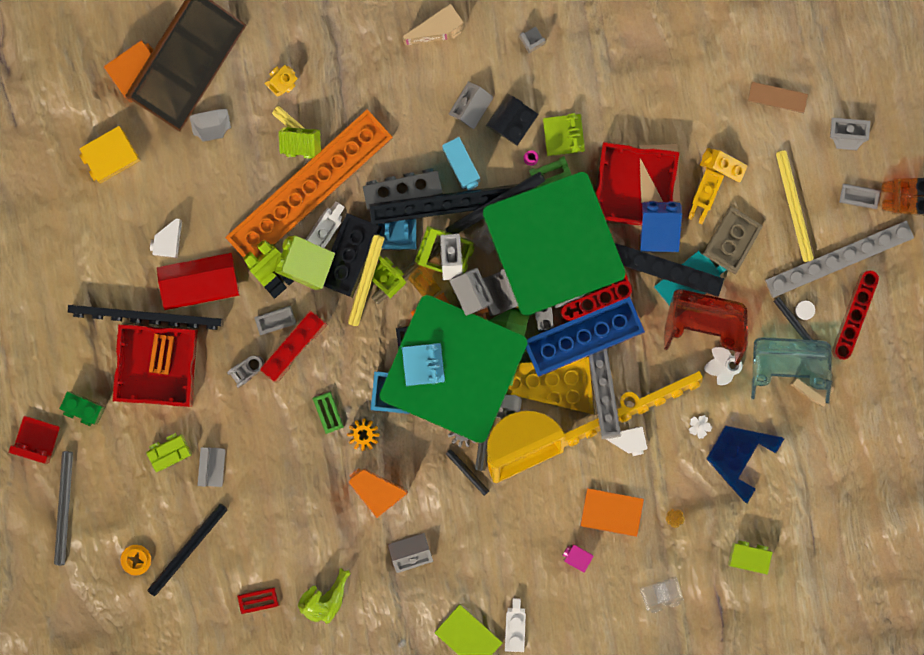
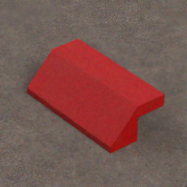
[157,253,240,310]

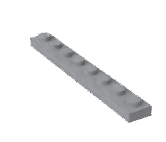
[765,221,914,298]

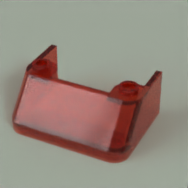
[664,289,748,365]

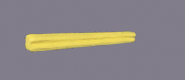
[776,150,814,262]

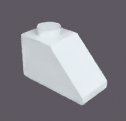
[150,219,182,258]
[440,234,462,280]
[606,426,647,456]

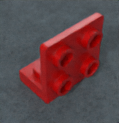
[8,416,60,464]

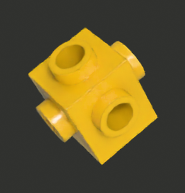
[264,65,298,97]

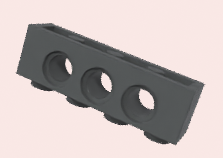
[362,168,442,210]

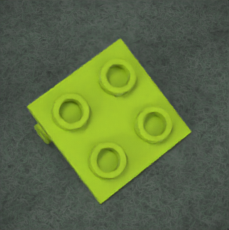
[543,113,585,156]

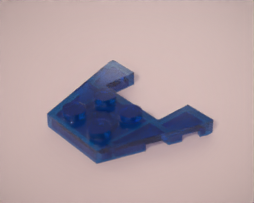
[706,426,784,504]

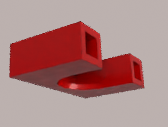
[260,311,328,382]

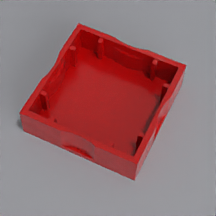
[596,142,680,226]
[112,324,198,407]

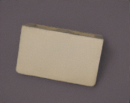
[790,367,834,407]

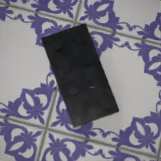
[324,213,382,298]

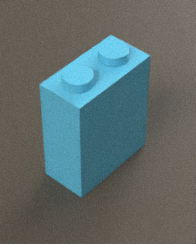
[442,137,480,191]

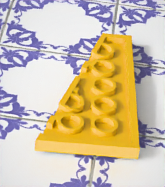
[506,357,594,414]

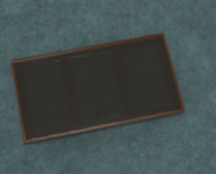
[125,0,246,132]

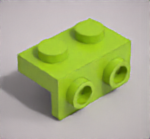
[372,255,407,299]

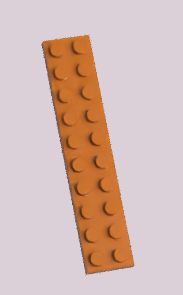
[225,109,393,258]

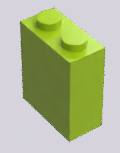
[275,235,335,290]

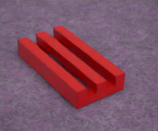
[237,587,279,614]

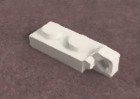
[305,202,345,248]
[505,598,526,652]

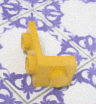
[700,148,747,182]

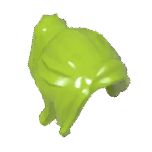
[298,568,351,624]

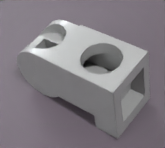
[535,307,554,332]

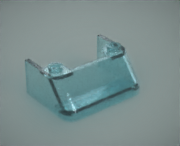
[751,337,832,403]

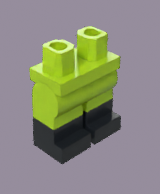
[243,239,294,299]

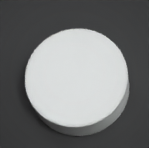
[795,301,815,320]

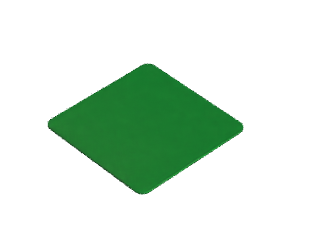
[483,172,626,315]
[380,295,527,443]

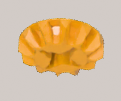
[120,545,151,575]

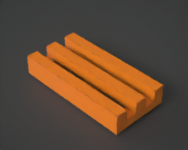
[149,334,175,375]

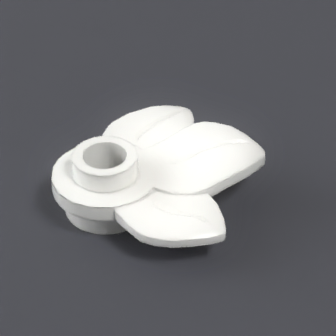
[704,347,743,385]

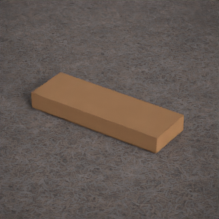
[748,82,808,113]

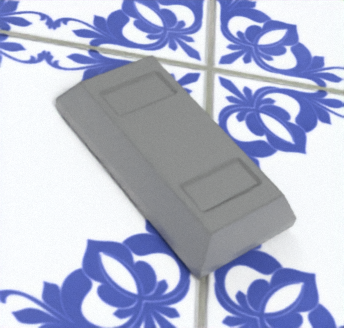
[839,184,881,209]
[254,306,296,335]

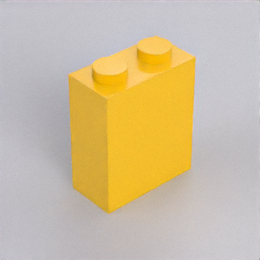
[79,126,141,183]

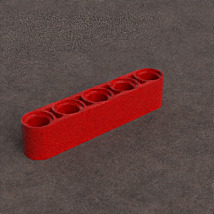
[832,270,879,360]

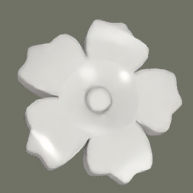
[688,415,712,439]

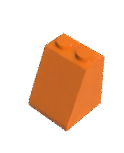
[103,40,158,103]
[348,468,408,518]

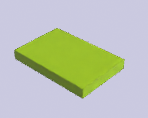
[434,604,503,655]

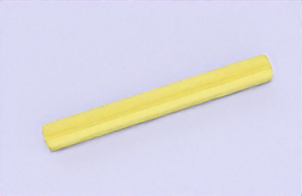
[348,235,384,326]

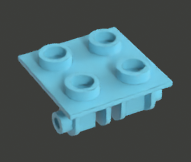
[402,343,445,386]

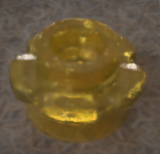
[666,509,685,528]

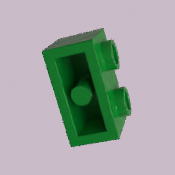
[59,391,105,426]

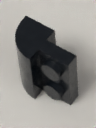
[486,94,539,146]

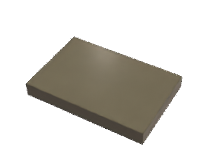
[703,206,763,274]

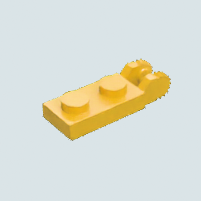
[687,168,724,224]

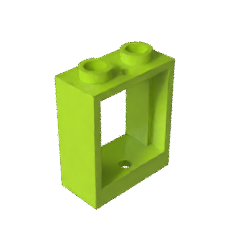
[415,225,474,274]

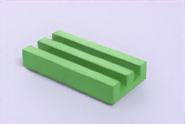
[313,392,344,434]

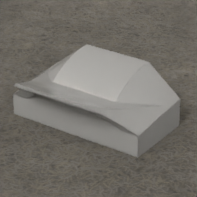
[190,109,231,142]
[830,118,871,150]

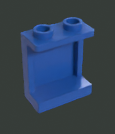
[640,201,682,252]

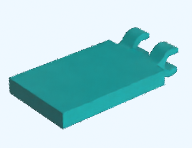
[654,251,727,316]

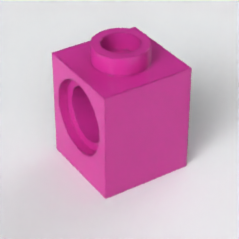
[562,544,594,573]

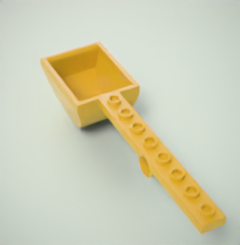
[487,371,703,483]

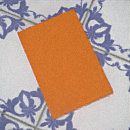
[580,488,644,537]

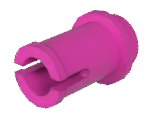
[523,150,539,166]

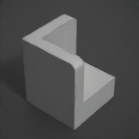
[519,27,546,53]

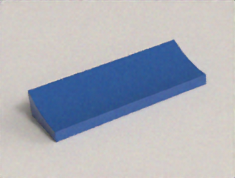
[526,297,645,377]

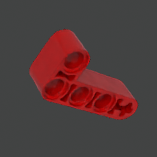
[561,275,632,321]

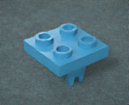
[378,219,416,250]

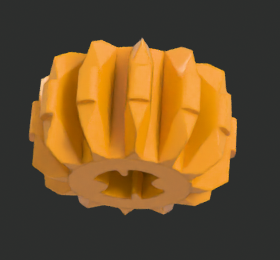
[347,418,380,451]

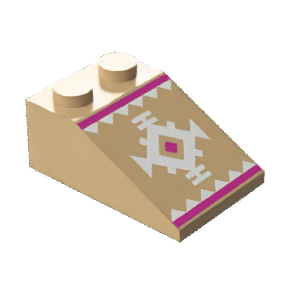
[403,4,464,45]

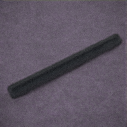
[446,172,545,234]
[147,504,228,596]

